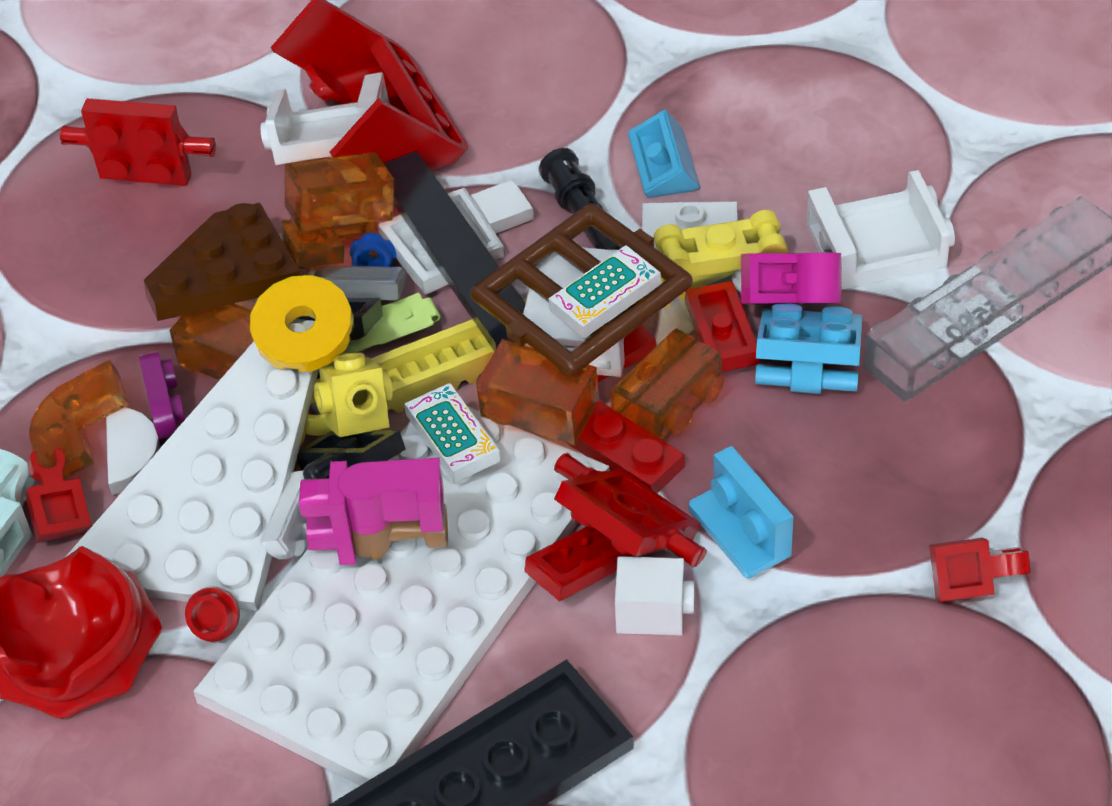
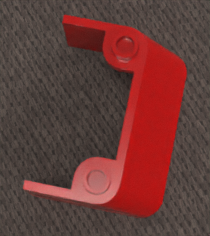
[271,0,468,185]

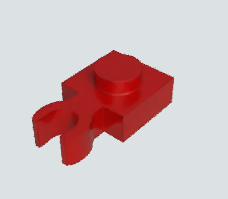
[25,447,92,543]

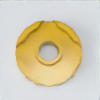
[250,275,354,372]

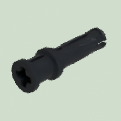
[538,148,621,250]

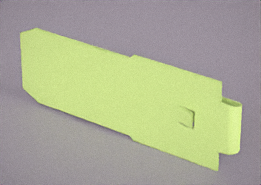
[342,293,441,354]

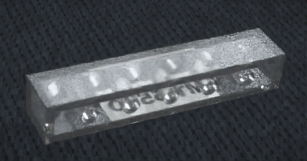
[864,195,1112,403]

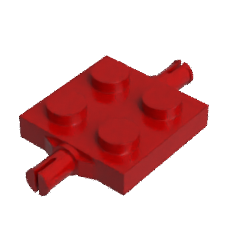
[60,98,216,186]
[554,453,707,568]

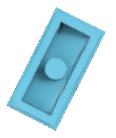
[628,109,700,198]

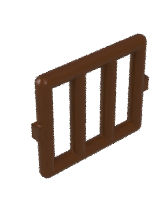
[470,203,693,375]

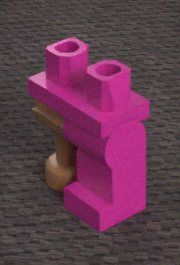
[299,457,448,565]

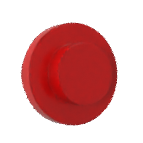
[185,586,240,642]

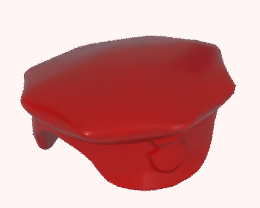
[0,546,162,719]

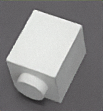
[615,557,695,636]

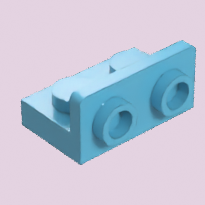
[689,445,793,578]

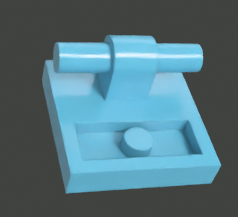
[755,303,862,394]

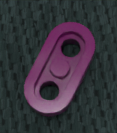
[139,351,186,441]

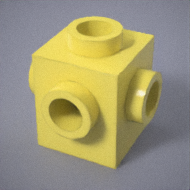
[314,353,393,437]

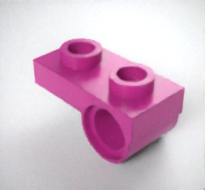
[741,253,842,304]

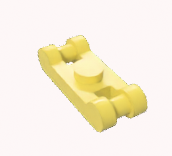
[653,210,788,277]

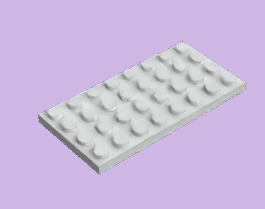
[193,406,610,785]

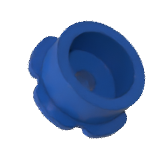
[350,233,396,267]

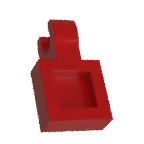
[929,537,1031,602]

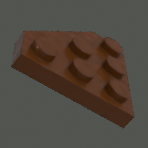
[143,203,301,321]

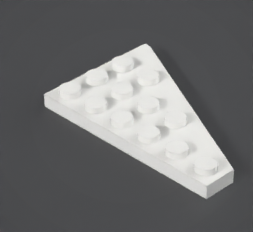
[66,319,319,611]

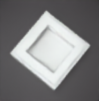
[471,179,534,234]

